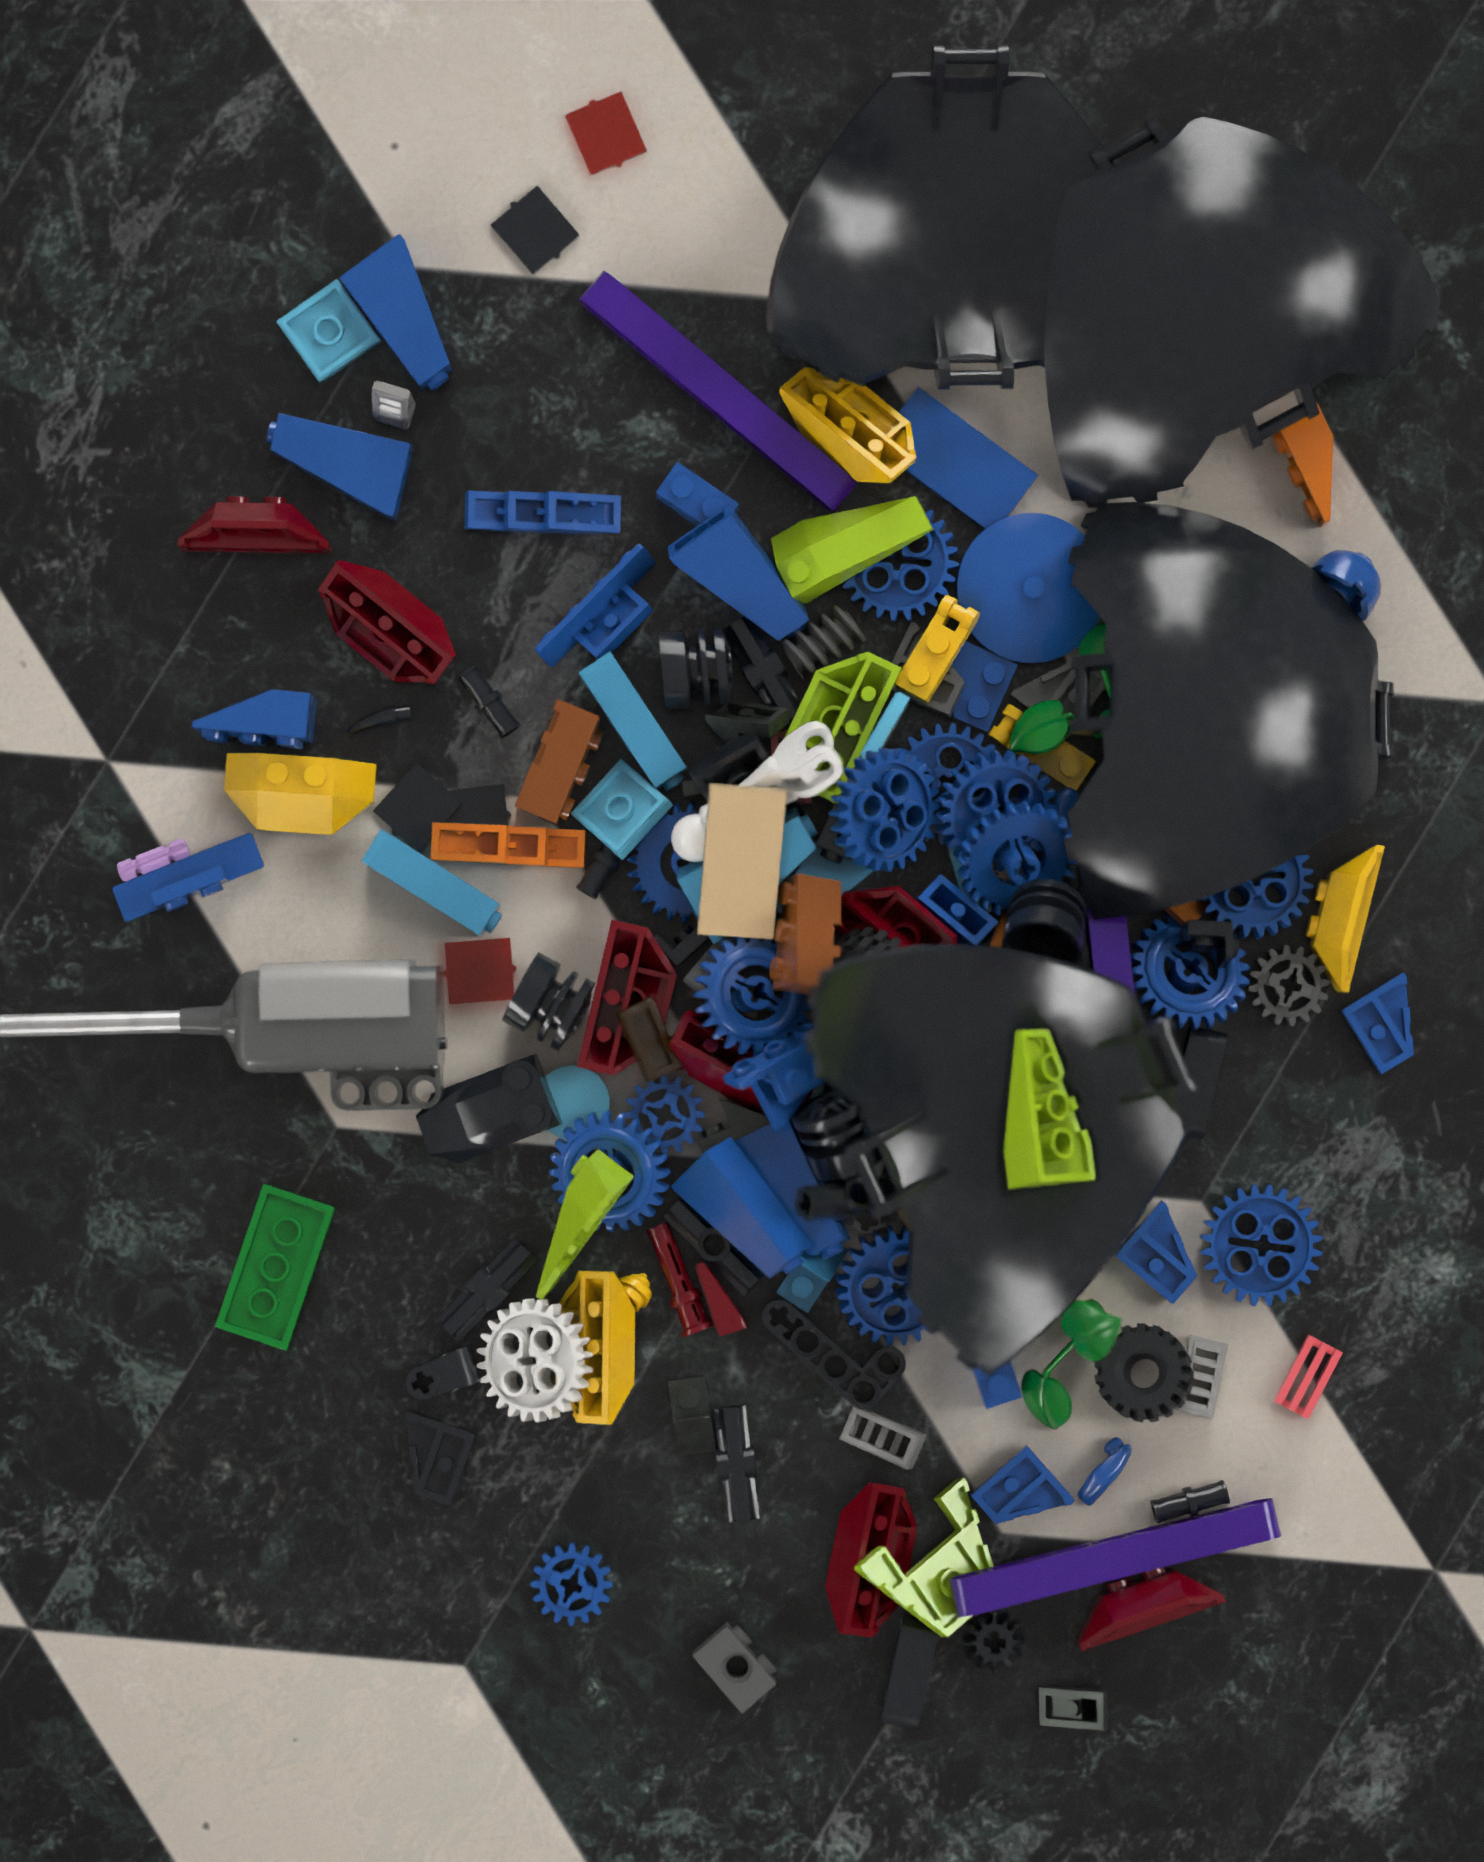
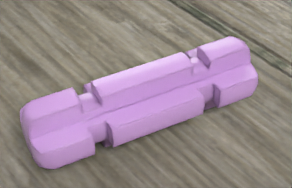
[117,839,190,882]

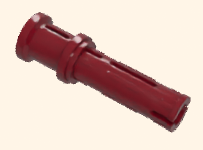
[646,1222,714,1338]

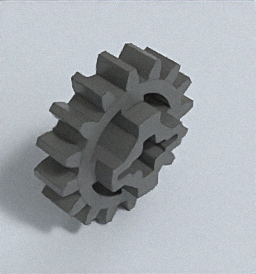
[1247,945,1330,1026]

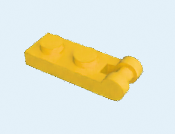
[894,594,980,704]
[988,704,1096,791]

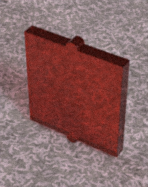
[565,91,647,176]
[443,938,516,1005]

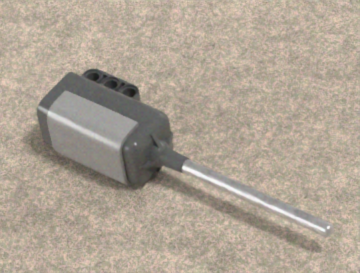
[0,960,448,1111]

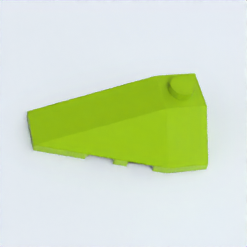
[771,496,934,604]
[1004,1029,1096,1189]
[536,1149,634,1300]

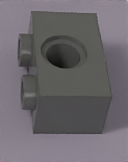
[692,1622,777,1714]

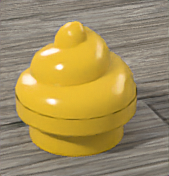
[619,1273,652,1312]

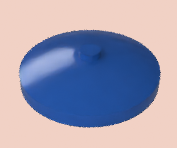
[955,513,1100,663]

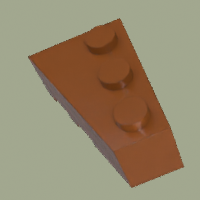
[515,699,605,826]
[770,874,841,996]

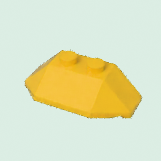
[779,367,916,483]
[224,753,377,835]
[1306,845,1385,993]
[555,1270,635,1425]

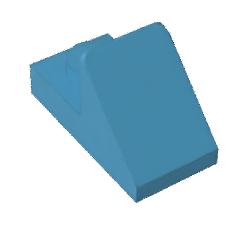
[776,1247,848,1313]

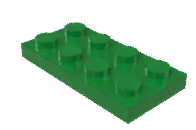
[215,1183,336,1351]

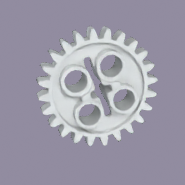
[476,1298,593,1422]

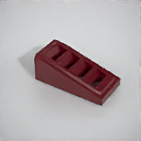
[695,1261,747,1336]

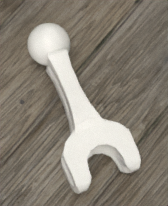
[671,721,843,862]

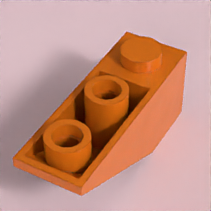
[1271,402,1333,527]

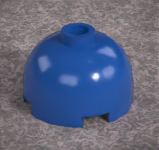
[1311,550,1381,621]

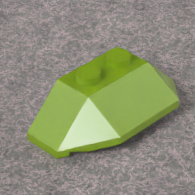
[784,652,901,803]

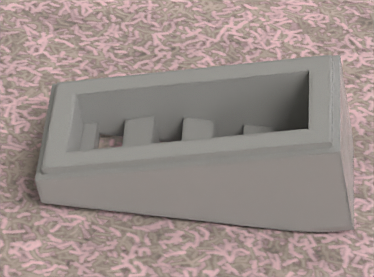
[372,381,416,430]
[1174,1335,1228,1419]
[839,1406,926,1470]

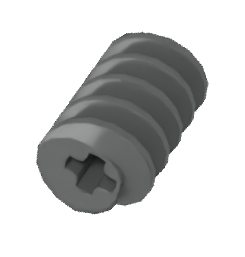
[781,605,866,682]

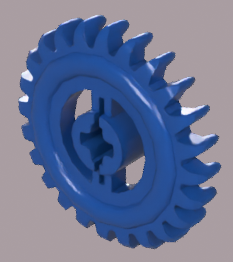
[626,801,699,925]
[958,802,1078,916]
[1130,913,1250,1032]
[693,937,813,1056]
[549,1110,671,1233]

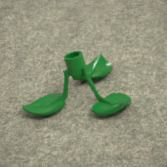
[1010,622,1110,754]
[1021,1299,1122,1430]

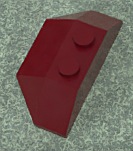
[178,496,332,554]
[318,560,456,684]
[835,886,957,948]
[577,920,677,1075]
[669,1010,814,1113]
[825,1482,917,1637]
[1077,1567,1225,1651]

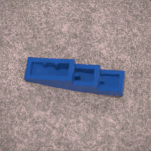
[464,490,621,534]

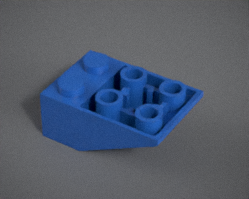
[192,689,317,750]

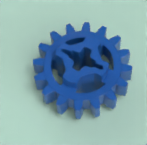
[625,1074,705,1154]
[531,1542,613,1626]

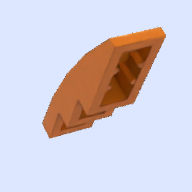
[430,822,588,868]

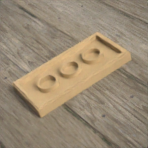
[697,784,787,939]

